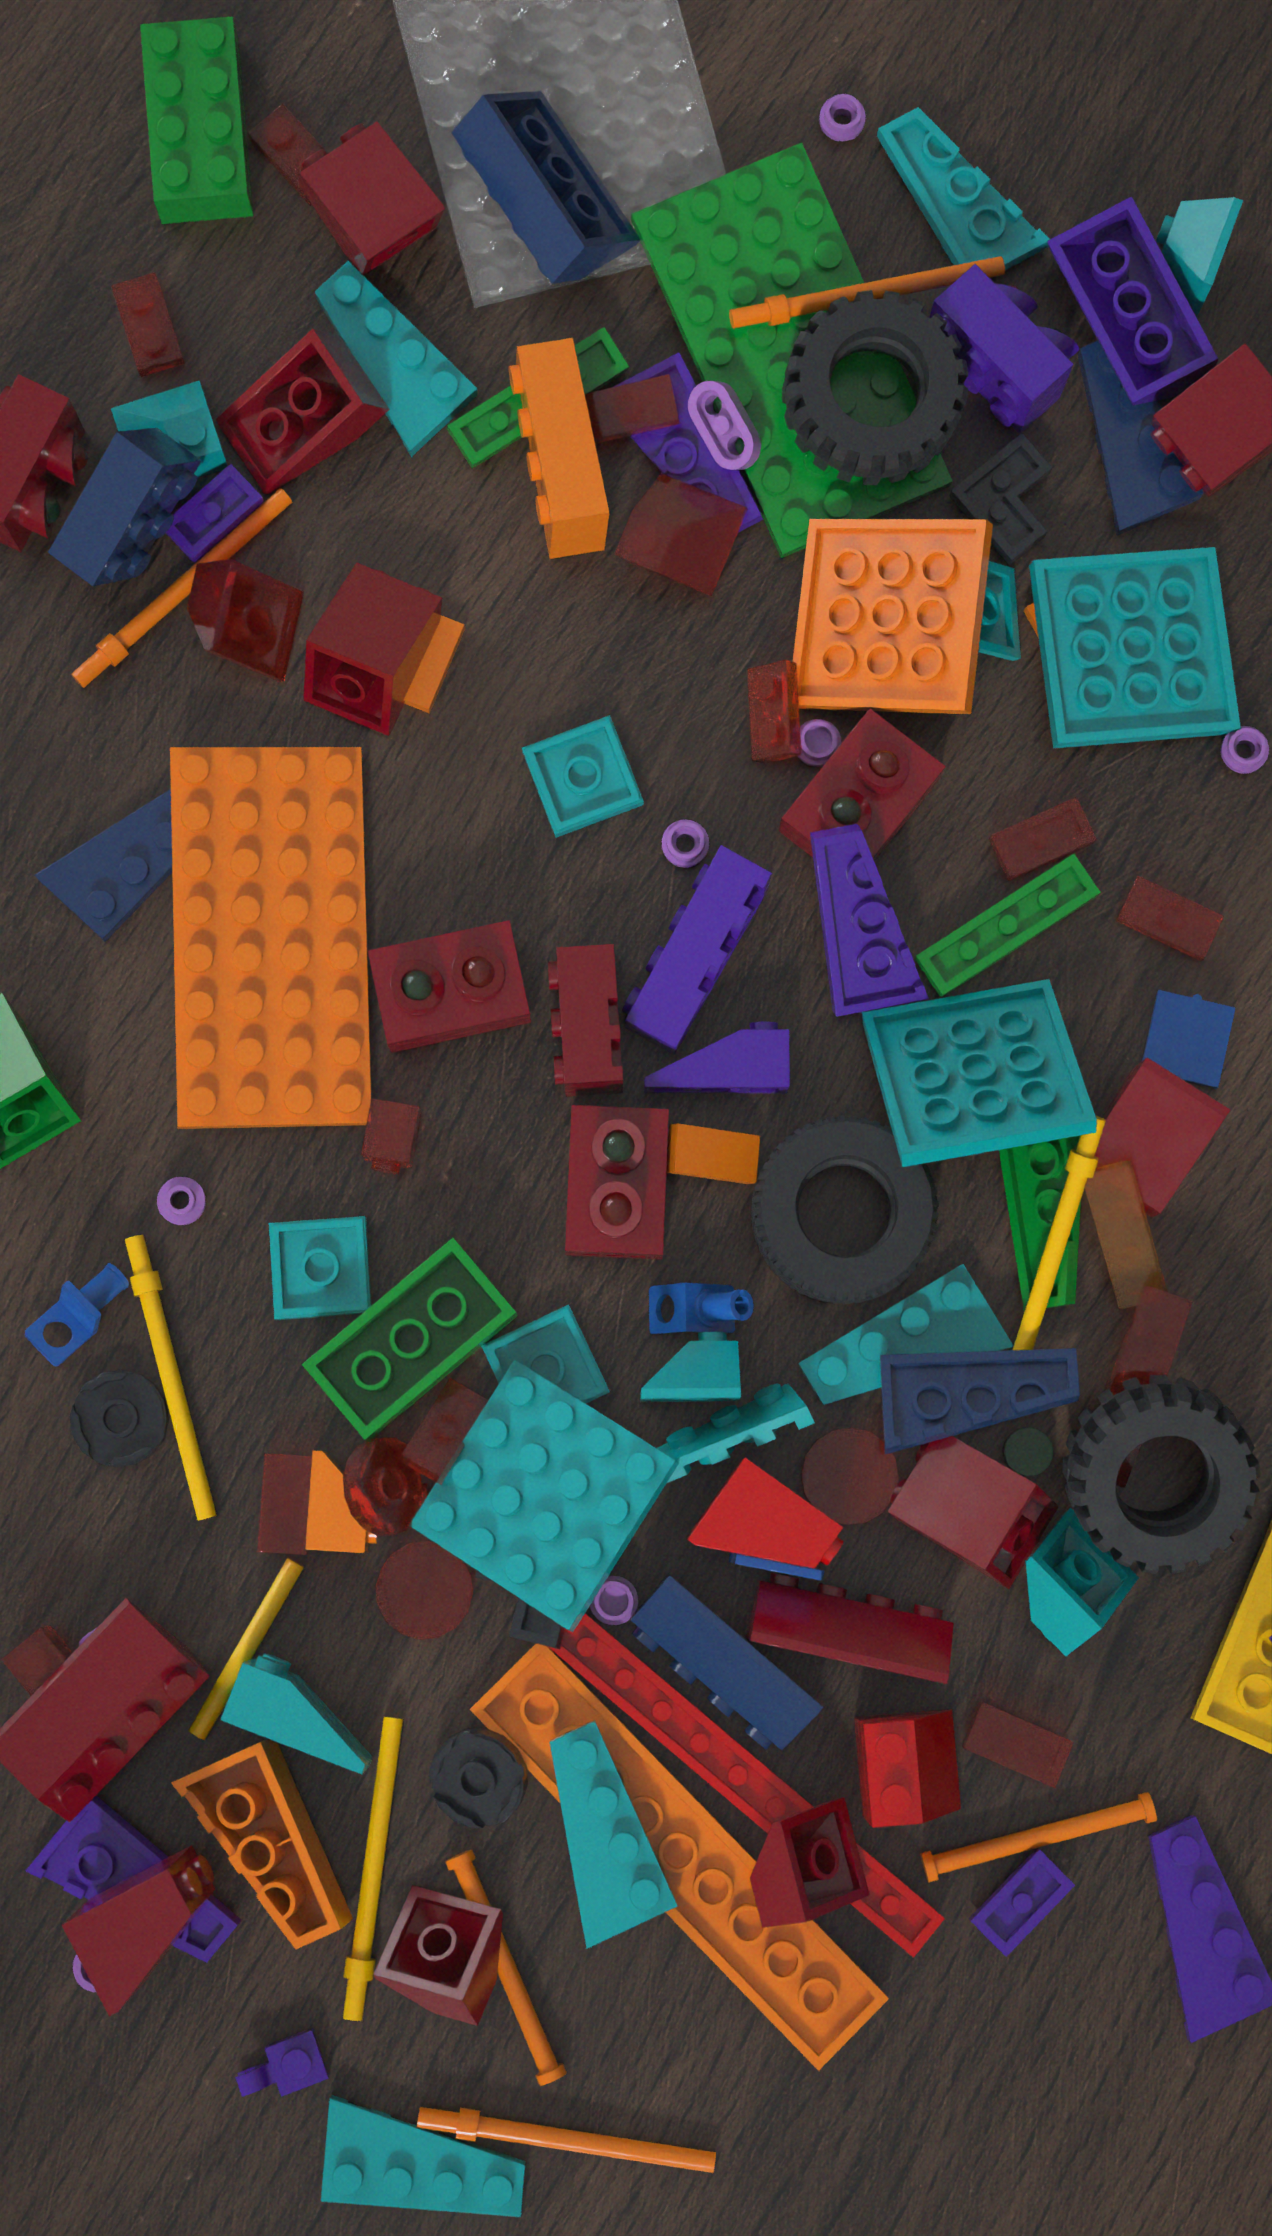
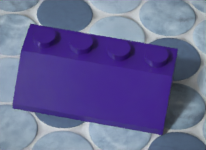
[1047,196,1218,405]

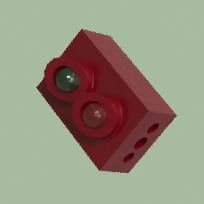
[0,374,89,552]
[778,708,946,861]
[367,920,531,1053]
[565,1105,669,1260]

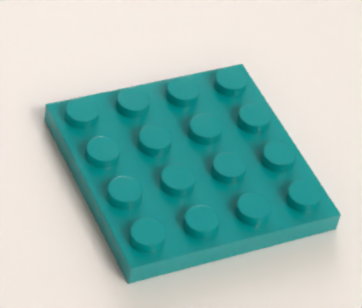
[1029,547,1241,748]
[862,979,1097,1167]
[409,1360,679,1632]

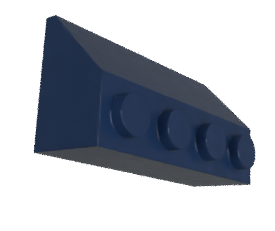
[451,91,640,284]
[630,1574,823,1750]

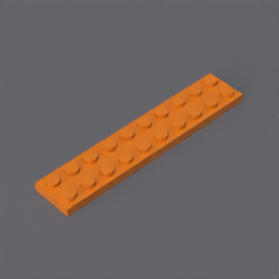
[470,1644,889,2071]

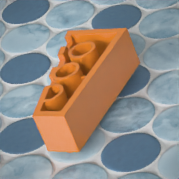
[509,338,609,559]
[171,1738,353,1950]

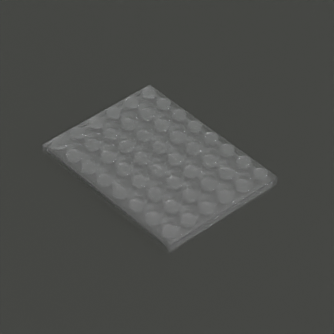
[392,0,726,308]

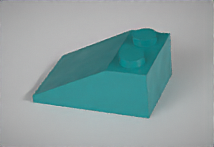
[221,1653,373,1774]

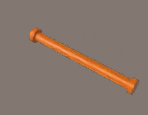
[920,1792,1157,1883]
[445,1849,567,2086]

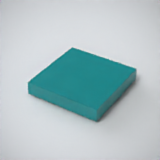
[522,715,644,838]
[269,1216,372,1320]
[481,1304,610,1404]

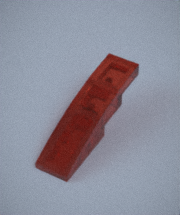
[1099,1285,1193,1488]

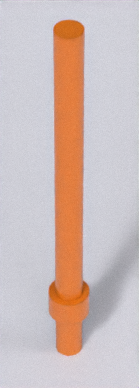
[729,256,1005,329]
[71,488,292,688]
[417,2107,716,2173]

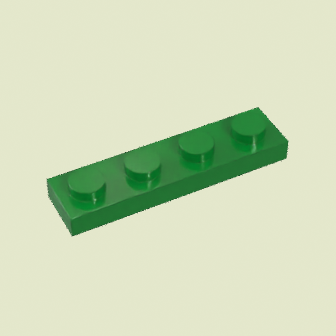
[447,327,629,469]
[915,854,1101,998]

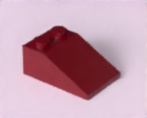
[215,328,390,494]

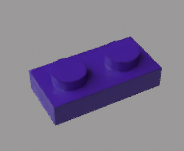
[166,464,264,564]
[969,1848,1075,1957]

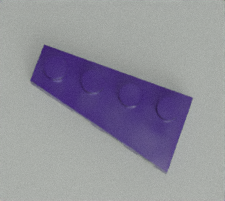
[596,352,763,541]
[810,824,929,1017]
[26,1795,242,1963]
[1148,1815,1272,2043]

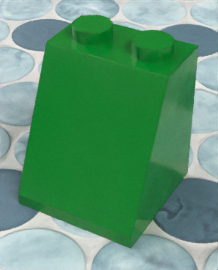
[0,993,81,1169]

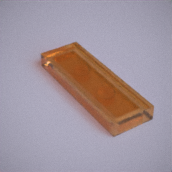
[1085,1160,1168,1310]

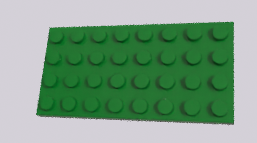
[631,142,953,558]

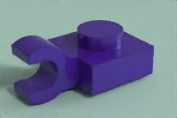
[235,2028,329,2097]

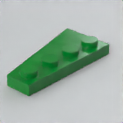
[999,1135,1081,1312]

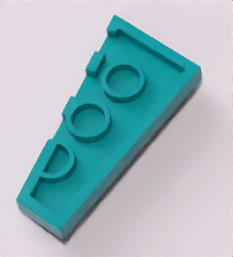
[877,107,1050,270]
[315,261,478,457]
[798,1264,1014,1405]
[657,1383,815,1483]
[550,1720,678,1949]
[321,2095,525,2217]

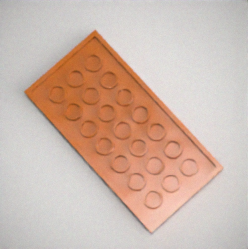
[170,747,372,1129]

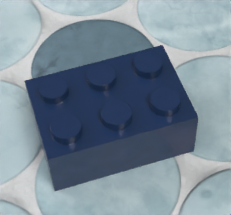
[48,427,202,586]

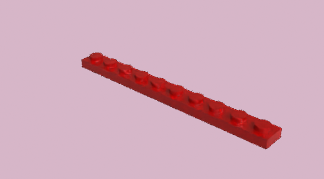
[549,1613,945,1958]

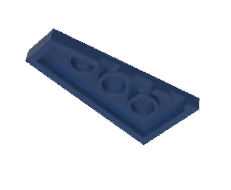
[1078,341,1203,536]
[34,789,172,942]
[880,1348,1080,1454]

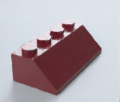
[746,1572,954,1684]
[0,1598,210,1823]

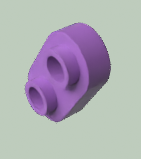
[688,381,761,470]

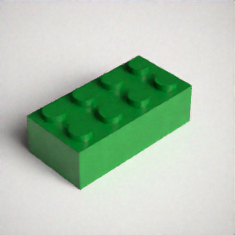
[140,16,254,224]
[302,1238,518,1441]

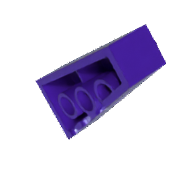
[622,845,772,1055]

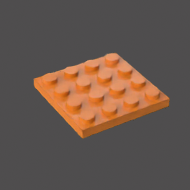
[788,519,993,714]

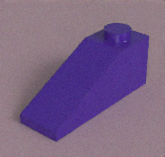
[644,1021,790,1093]

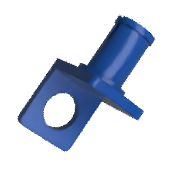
[25,1263,129,1367]
[649,1283,754,1334]

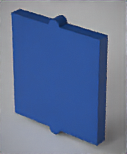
[1142,990,1235,1089]
[729,1552,824,1580]

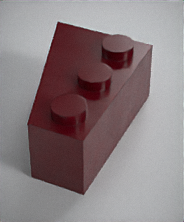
[548,944,623,1097]

